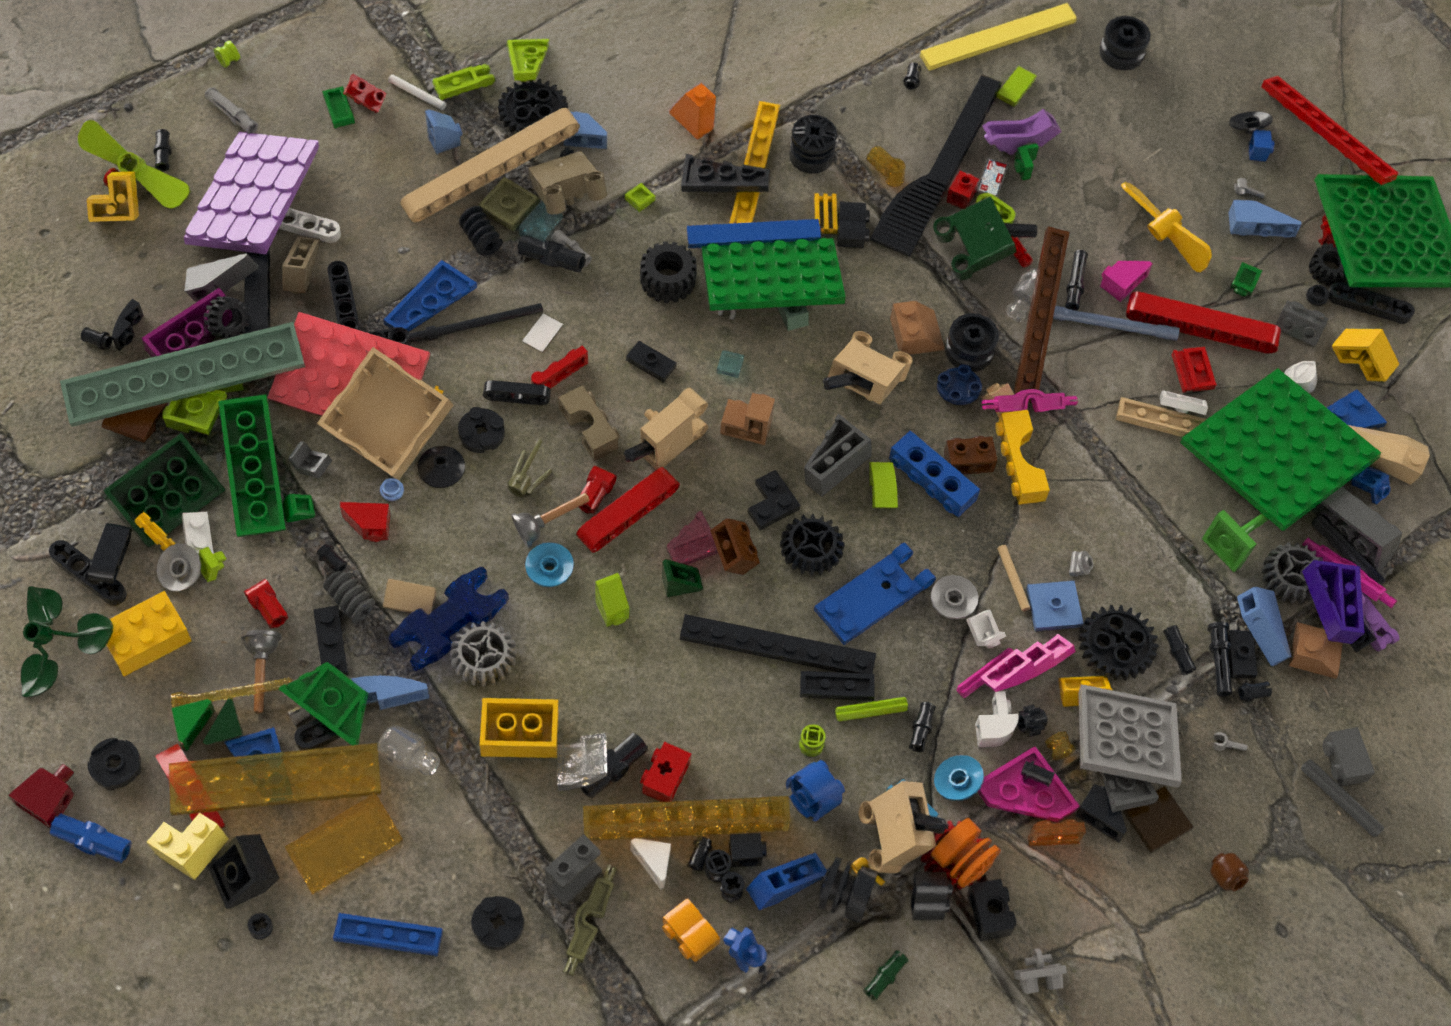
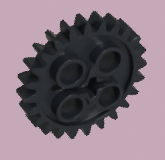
[498,78,568,133]
[1078,605,1159,681]

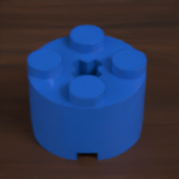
[786,760,845,822]

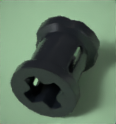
[720,872,744,902]

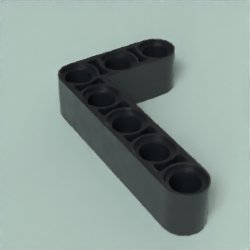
[327,261,411,346]

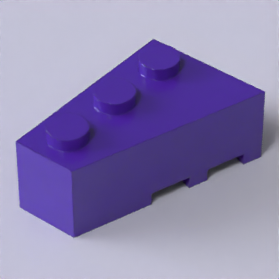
[1302,560,1364,644]

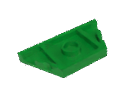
[279,662,369,747]

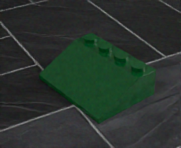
[100,433,226,548]

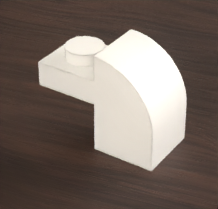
[975,691,1018,748]

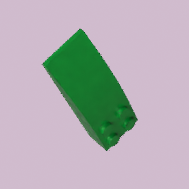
[218,394,286,538]

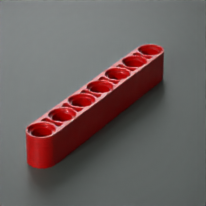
[1126,291,1281,354]

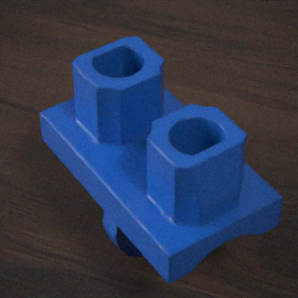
[723,927,767,973]

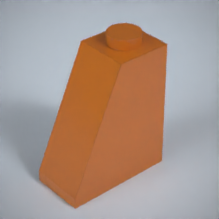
[670,83,716,140]

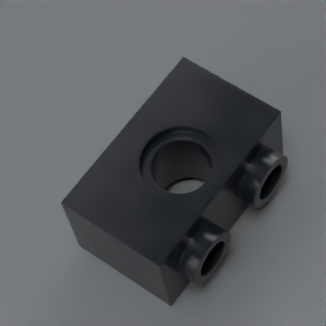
[967,879,1016,941]

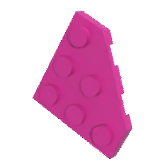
[977,746,1080,822]

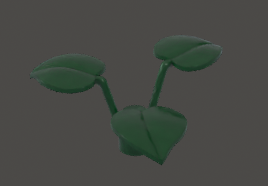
[20,586,113,697]

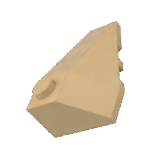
[1348,425,1430,485]

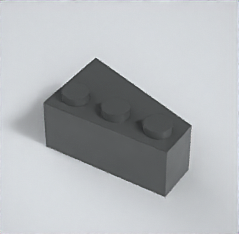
[804,414,872,497]

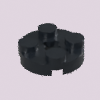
[458,407,505,453]
[87,738,142,790]
[471,896,524,950]

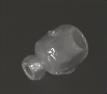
[1006,268,1038,322]
[377,725,440,775]

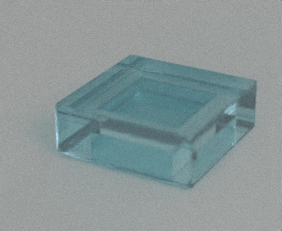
[716,350,745,378]

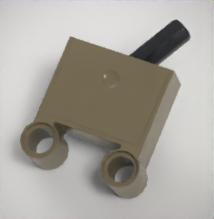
[528,147,607,214]

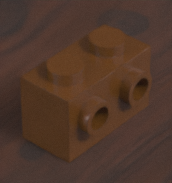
[944,436,998,475]
[710,518,760,575]

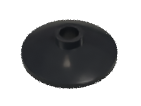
[1229,111,1273,134]
[418,446,465,488]

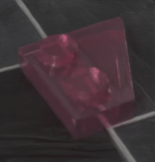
[666,511,718,565]

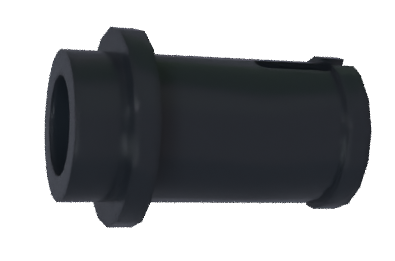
[903,62,921,90]
[81,327,113,350]
[316,544,348,572]
[1238,681,1272,702]
[1020,761,1055,787]
[687,836,713,871]

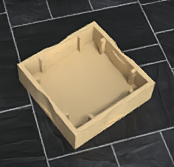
[317,347,454,480]

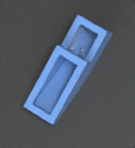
[351,676,429,710]

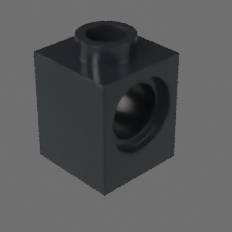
[729,832,767,867]

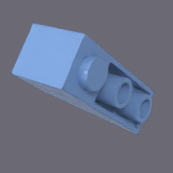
[1228,200,1301,238]
[1237,587,1292,666]

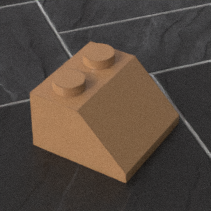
[890,301,944,355]

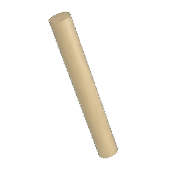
[997,545,1031,612]

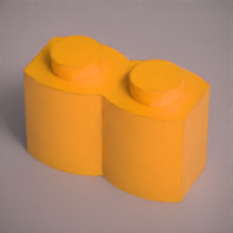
[662,898,720,962]

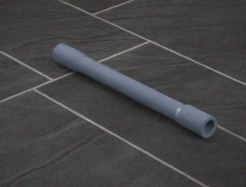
[1053,306,1180,341]

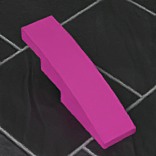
[980,634,1076,692]

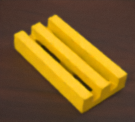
[814,193,838,234]

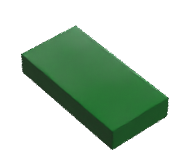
[322,86,355,129]

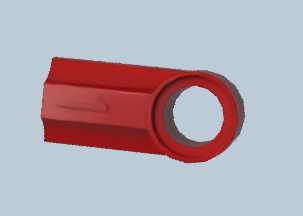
[579,466,617,514]
[244,579,288,629]

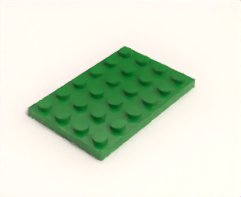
[701,238,846,311]

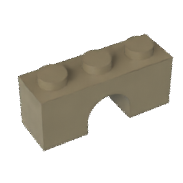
[558,385,620,461]

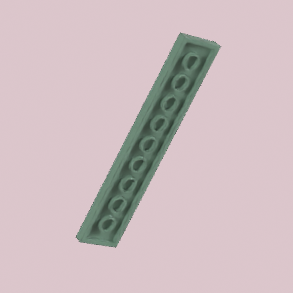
[60,322,305,427]

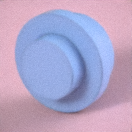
[380,478,404,501]

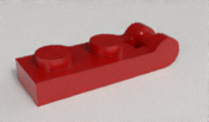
[531,345,588,389]

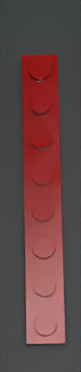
[1261,76,1399,185]

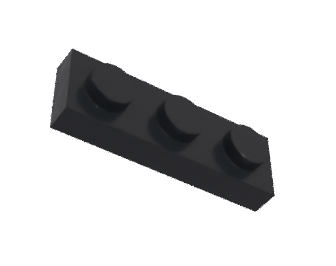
[313,605,348,676]
[800,671,875,701]

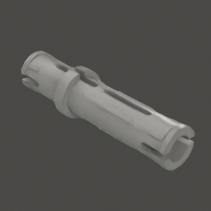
[205,87,258,134]

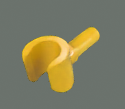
[852,857,885,886]

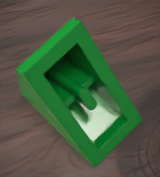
[172,699,215,752]

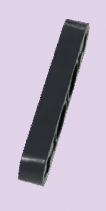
[1328,282,1415,324]
[49,540,127,606]

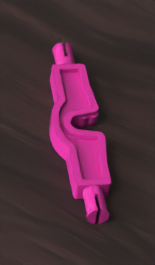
[982,389,1078,412]
[1302,537,1397,608]

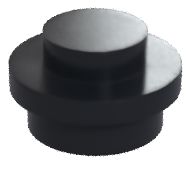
[1306,285,1329,306]

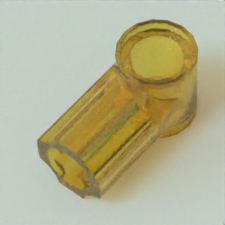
[866,146,906,187]

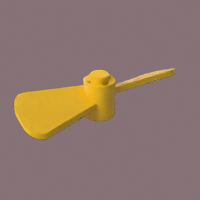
[1121,182,1212,272]

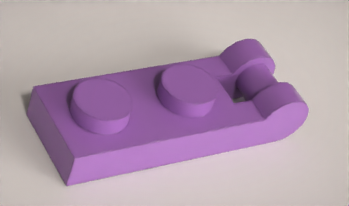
[1362,592,1400,651]

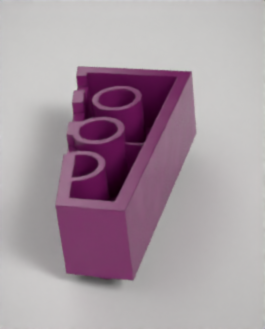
[142,288,232,358]

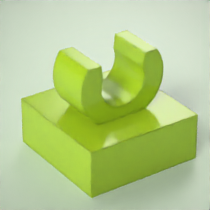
[199,547,227,582]

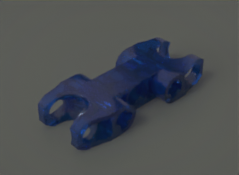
[388,566,509,671]

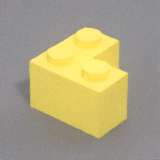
[147,813,229,880]

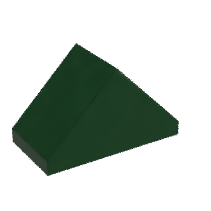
[662,559,703,597]
[202,697,243,745]

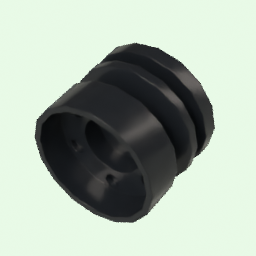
[789,115,837,174]
[818,856,878,923]

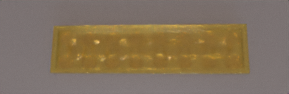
[169,743,382,816]

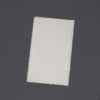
[522,314,563,352]

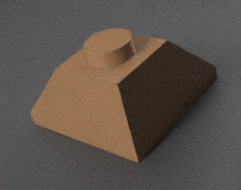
[1289,622,1343,679]

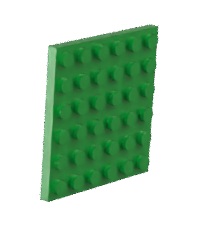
[1314,174,1451,288]
[1180,368,1381,531]

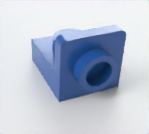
[1351,466,1391,505]

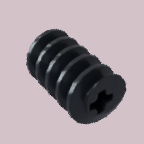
[459,205,503,256]

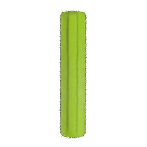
[835,697,908,722]

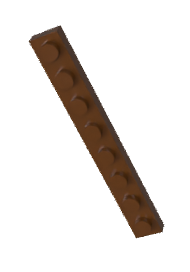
[1013,226,1070,403]

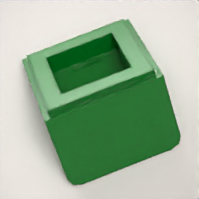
[283,494,315,522]

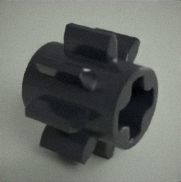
[1017,704,1048,737]

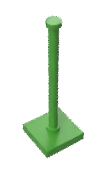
[1202,510,1269,572]

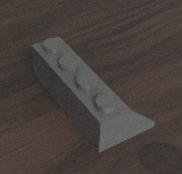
[1311,486,1402,573]

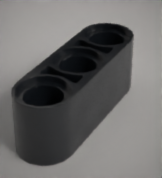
[88,522,132,585]

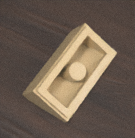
[383,579,437,617]

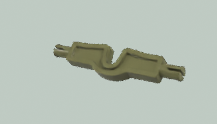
[563,865,617,976]

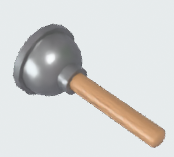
[511,493,589,549]
[241,630,282,714]

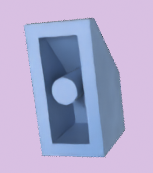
[425,110,462,154]
[564,112,607,149]

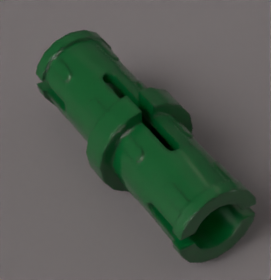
[863,950,909,1001]

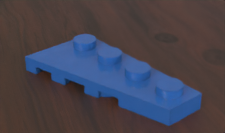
[383,260,477,332]

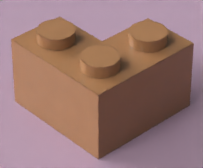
[720,393,775,445]

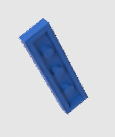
[333,913,443,956]

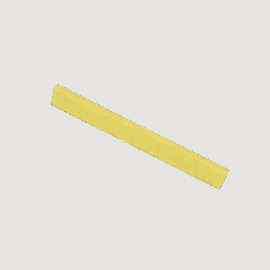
[920,3,1077,71]

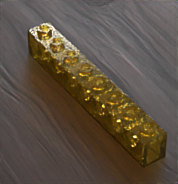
[583,796,791,841]

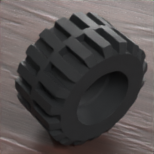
[640,241,697,303]

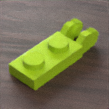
[432,64,496,100]

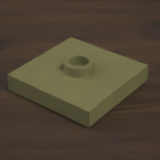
[478,177,540,232]

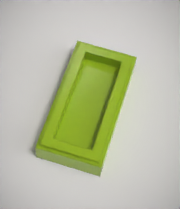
[996,66,1037,107]

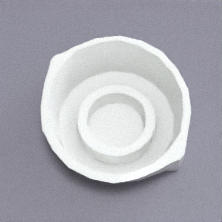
[1285,361,1318,393]

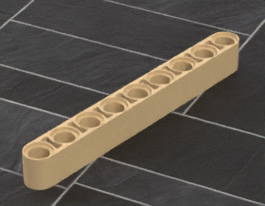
[400,108,580,223]

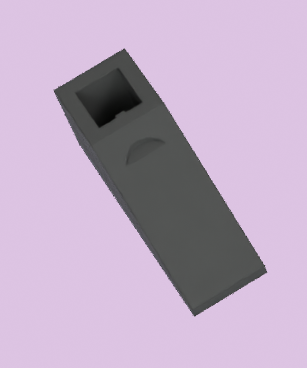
[185,254,259,302]

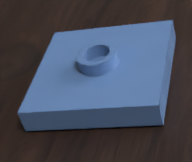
[1026,581,1084,631]

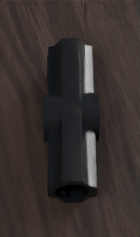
[517,235,586,272]
[577,733,648,799]

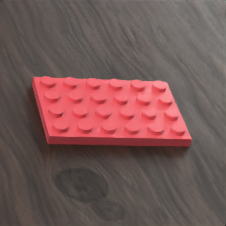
[268,312,430,416]

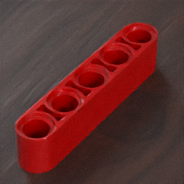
[576,467,680,553]

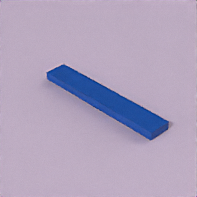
[686,219,821,249]

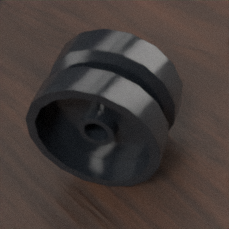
[1099,16,1151,71]
[945,313,999,372]

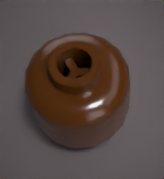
[1210,853,1249,892]

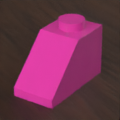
[1100,261,1152,302]

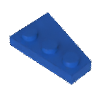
[1327,389,1387,429]
[225,727,294,806]

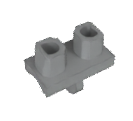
[1014,948,1067,994]

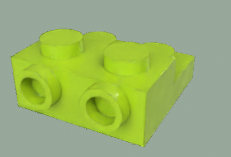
[162,389,227,435]

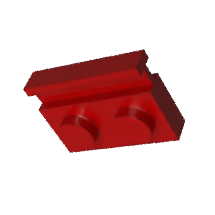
[1171,346,1216,393]

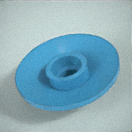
[525,543,574,587]
[934,755,984,801]

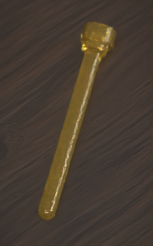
[171,678,293,708]

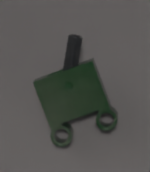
[933,196,1038,280]

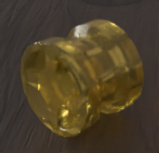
[1045,731,1076,761]

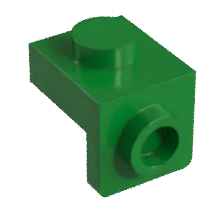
[1014,144,1039,181]
[1231,262,1263,297]

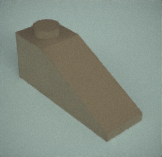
[282,236,320,294]

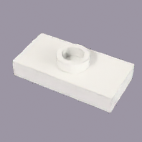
[1160,390,1208,415]

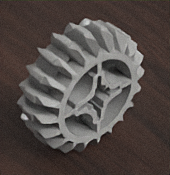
[450,621,517,687]

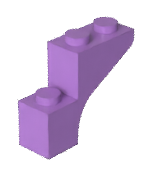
[982,109,1062,155]

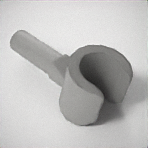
[1234,178,1265,198]
[1213,732,1248,751]

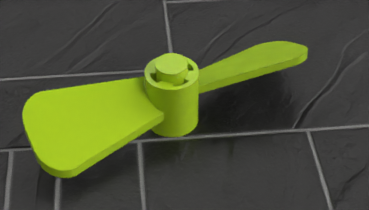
[78,120,190,209]

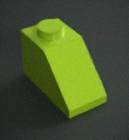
[595,573,629,627]

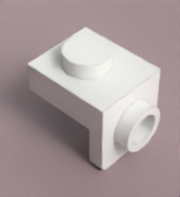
[966,610,1006,649]

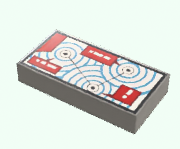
[976,158,1008,198]

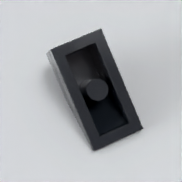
[1075,783,1127,843]

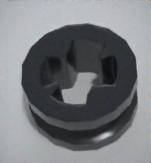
[248,913,273,940]

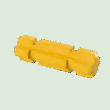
[135,512,176,551]

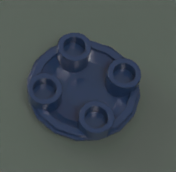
[937,365,982,405]

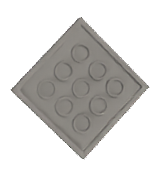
[1079,684,1182,788]

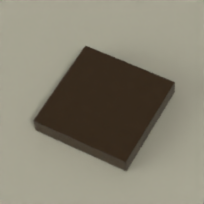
[1122,786,1194,853]

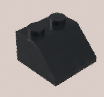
[207,834,280,909]

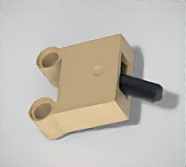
[823,331,913,405]
[624,387,708,470]
[859,781,949,874]

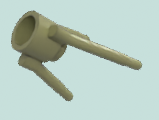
[507,439,552,497]

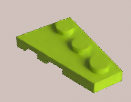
[507,39,549,82]

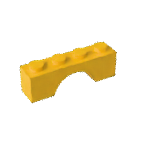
[996,410,1050,505]

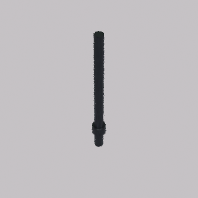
[409,303,543,343]

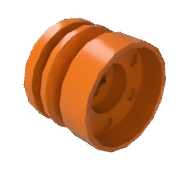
[931,818,1001,888]

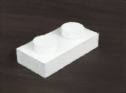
[182,512,214,554]

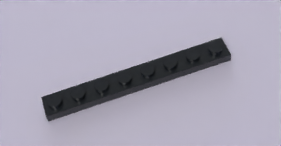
[680,614,876,674]

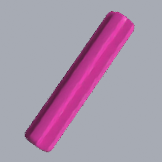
[956,648,1013,698]

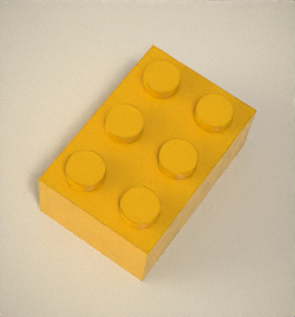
[106,591,192,677]
[480,698,559,758]

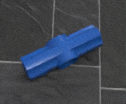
[49,813,132,863]

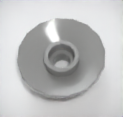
[156,543,201,592]
[930,575,979,620]

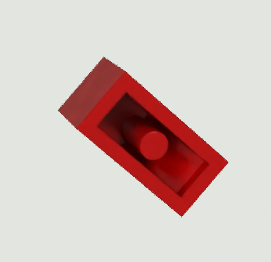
[340,502,391,542]

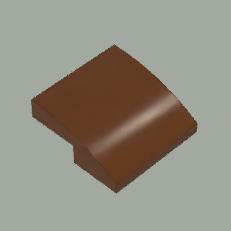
[101,402,168,443]

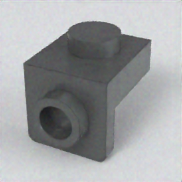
[288,441,332,478]

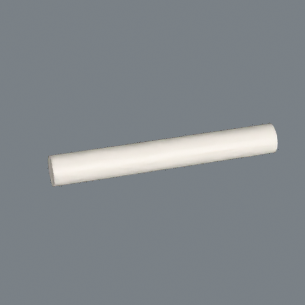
[388,74,446,110]

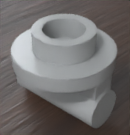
[1069,551,1093,577]

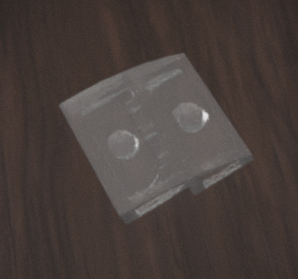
[557,733,607,791]

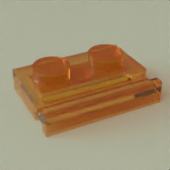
[1028,819,1086,846]

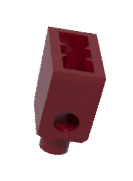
[8,764,74,829]

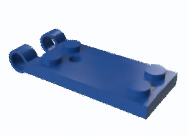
[814,543,936,645]

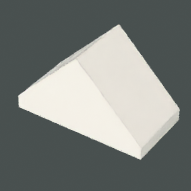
[630,838,671,890]

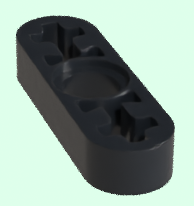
[483,380,551,405]

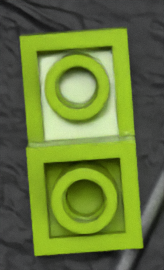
[869,462,898,509]

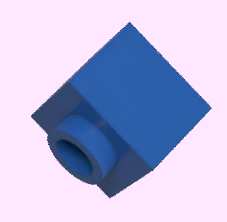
[1248,130,1275,161]

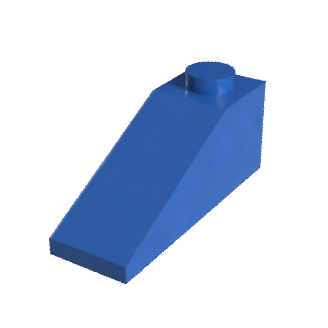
[746,852,827,910]

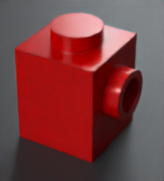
[946,171,979,209]

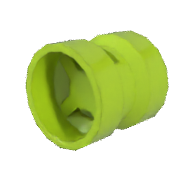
[799,724,826,757]

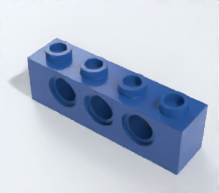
[889,430,980,517]

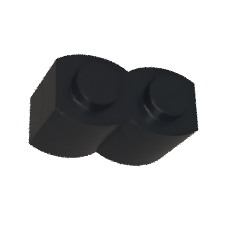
[837,201,870,248]
[910,872,952,920]

